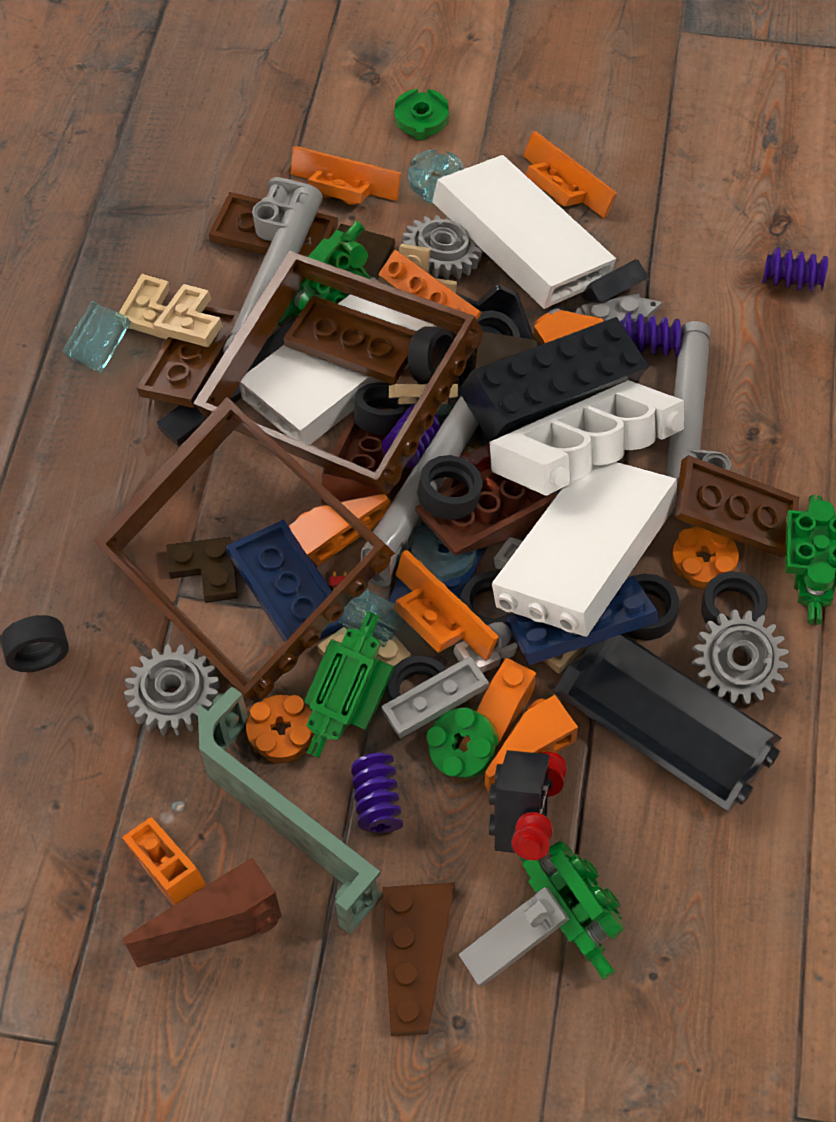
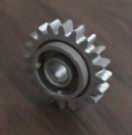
[401,215,483,280]
[692,610,789,705]
[124,644,220,736]

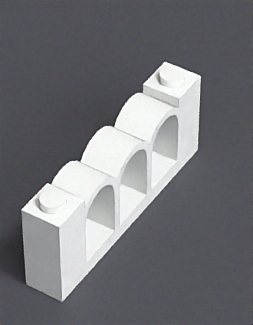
[490,380,684,496]

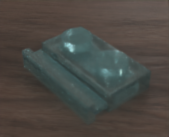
[62,300,131,373]
[337,588,406,647]

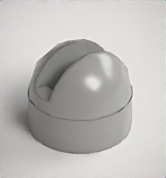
[488,622,511,651]

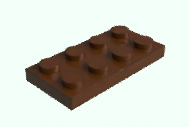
[209,192,338,257]
[283,295,416,385]
[136,306,240,408]
[674,455,800,558]

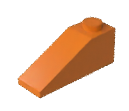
[289,493,391,567]
[458,658,536,772]
[484,695,578,791]
[122,817,206,906]

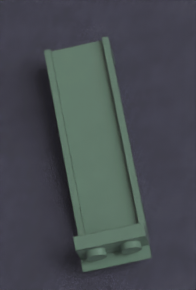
[198,686,383,935]

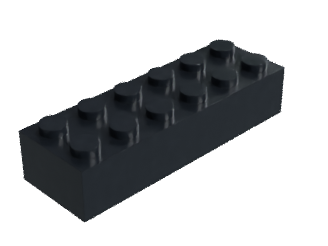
[458,317,649,442]

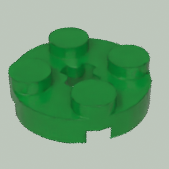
[394,89,449,141]
[427,708,498,779]

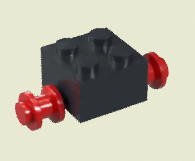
[489,750,567,861]

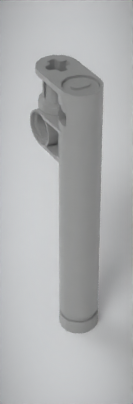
[223,177,323,353]
[666,321,731,516]
[361,396,479,587]

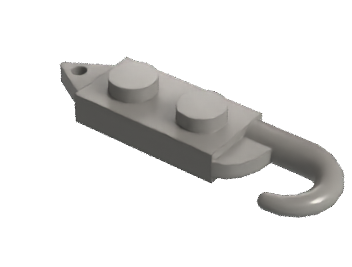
[546,293,661,323]

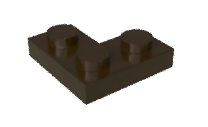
[166,536,238,603]

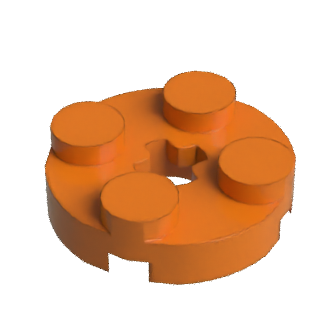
[671,526,739,589]
[246,695,315,763]

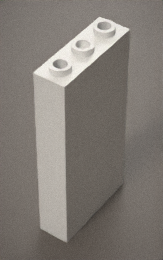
[432,155,616,309]
[239,277,437,445]
[492,462,677,637]

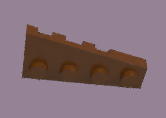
[382,882,455,1036]

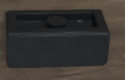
[582,259,648,303]

